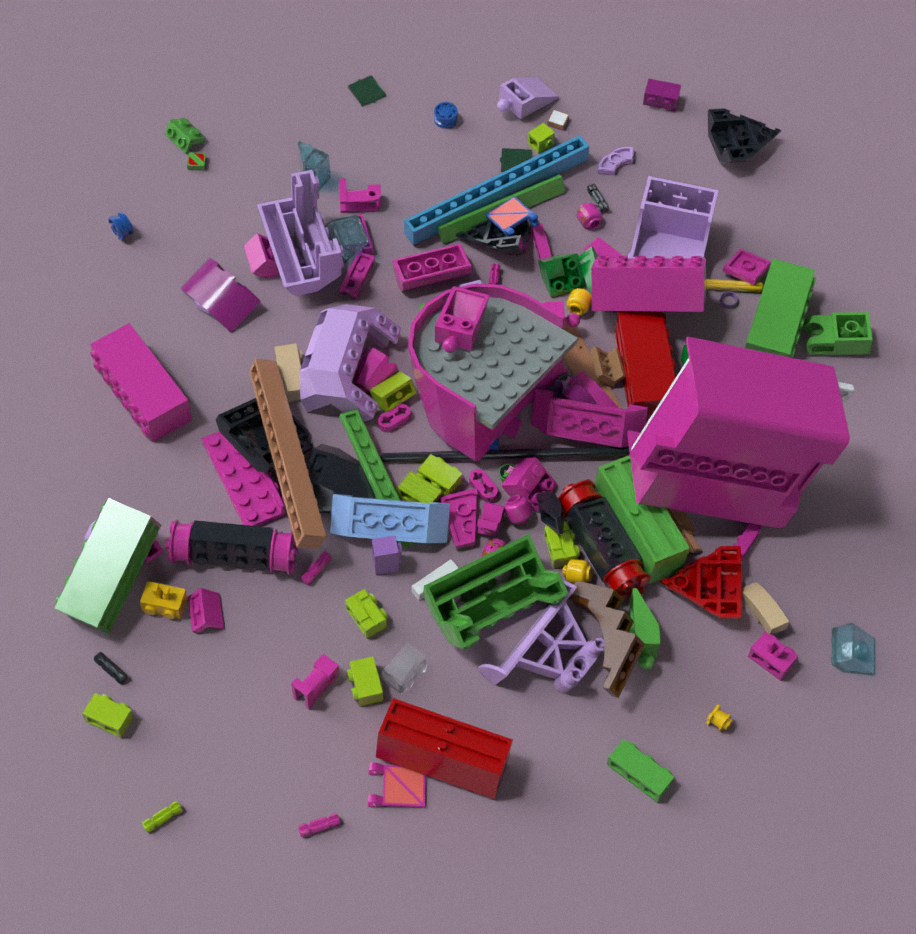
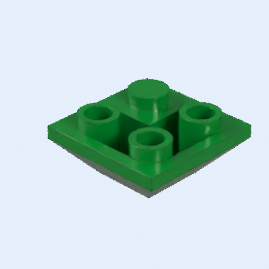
[538,253,585,297]

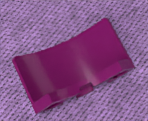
[181,258,261,332]

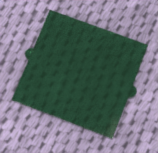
[348,75,386,107]
[500,148,532,172]

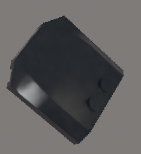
[216,398,314,473]

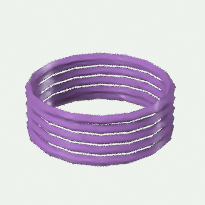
[719,291,738,309]

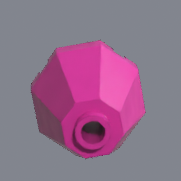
[353,347,399,394]

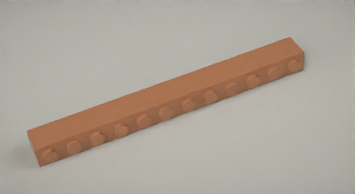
[249,359,326,549]

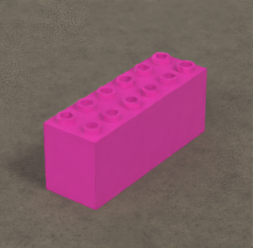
[591,255,706,312]
[90,323,192,442]

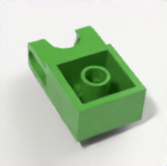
[804,312,873,355]

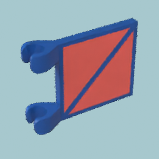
[485,196,540,237]

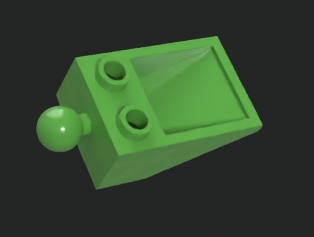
[629,588,660,670]

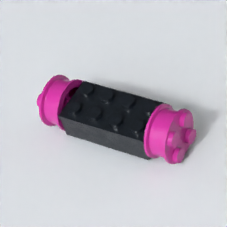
[166,520,299,574]

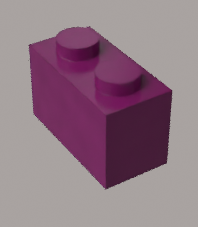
[643,78,681,111]

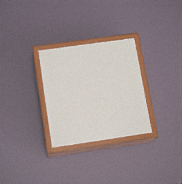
[547,109,569,130]

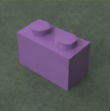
[372,536,402,575]

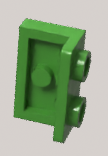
[165,118,206,153]

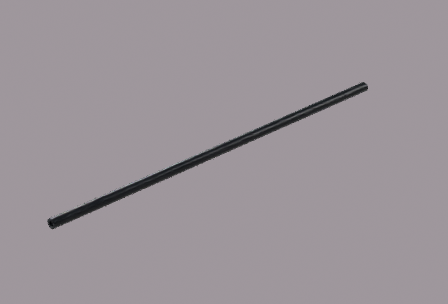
[378,446,630,462]

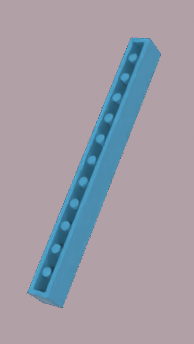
[404,135,590,246]

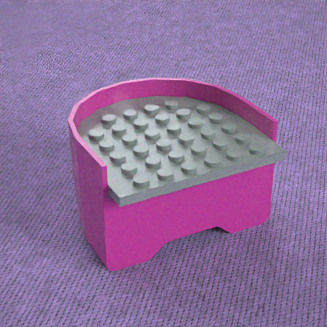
[408,284,578,462]

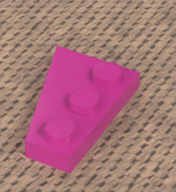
[440,488,477,550]

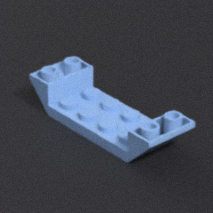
[330,494,450,543]

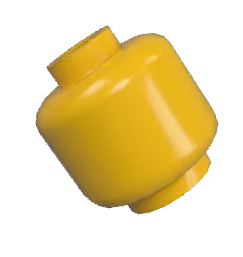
[566,288,592,315]
[563,559,593,585]

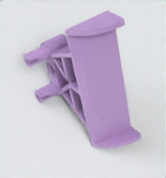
[477,581,605,693]

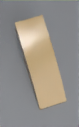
[741,582,789,635]

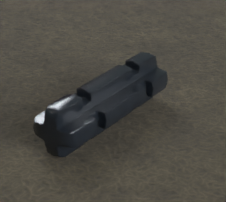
[587,184,609,214]
[94,652,128,684]

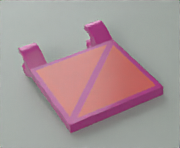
[367,762,425,808]

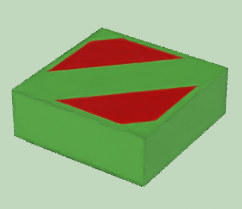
[187,152,207,170]

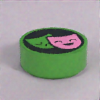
[499,464,515,482]

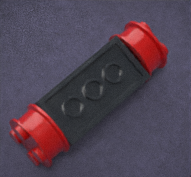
[558,479,651,600]

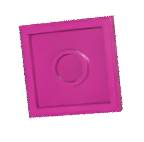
[723,249,771,285]

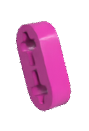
[378,404,410,432]
[469,469,498,502]

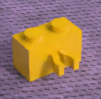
[140,581,188,619]

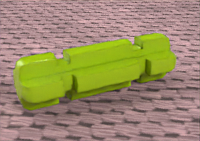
[142,801,182,833]

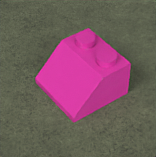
[244,233,280,278]

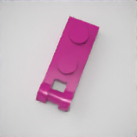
[339,251,375,298]

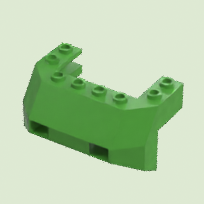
[423,534,568,649]

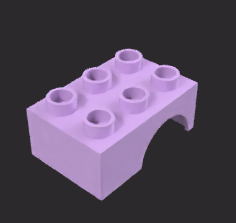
[628,176,719,258]

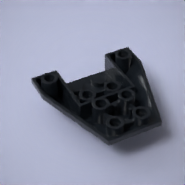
[307,444,377,513]

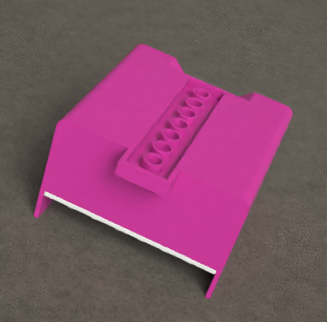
[627,336,854,529]

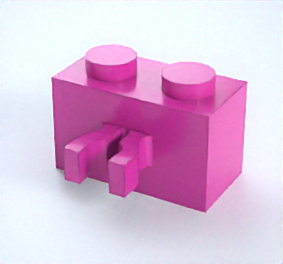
[748,632,798,681]

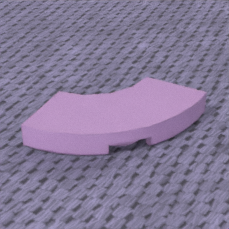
[597,147,634,175]

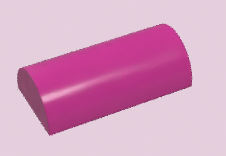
[392,243,472,291]

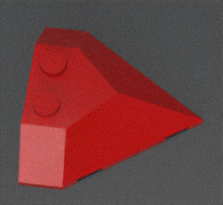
[660,546,741,619]

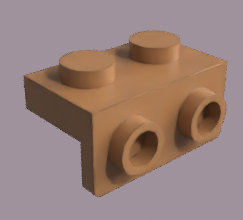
[590,346,625,387]

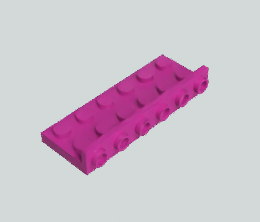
[201,431,286,526]

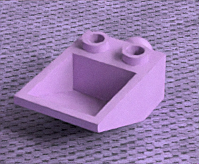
[497,77,559,119]

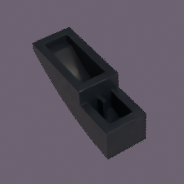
[537,490,564,535]

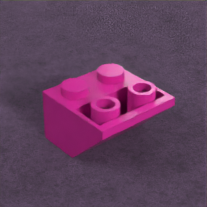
[501,457,558,512]

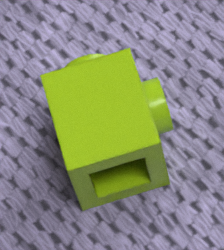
[527,123,555,154]

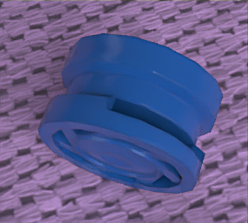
[434,102,458,129]
[108,212,134,240]

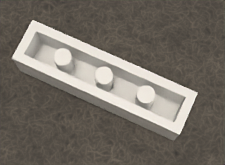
[412,559,458,600]

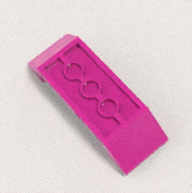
[531,389,648,448]

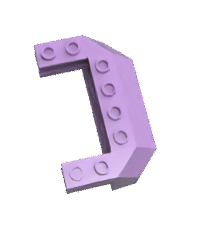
[257,170,344,296]
[299,304,402,422]

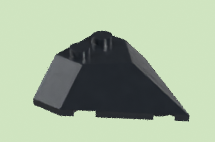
[708,108,782,163]
[456,207,531,255]

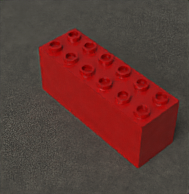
[614,311,677,421]
[375,698,513,799]

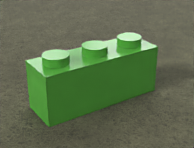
[607,739,674,803]

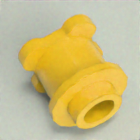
[706,704,733,731]

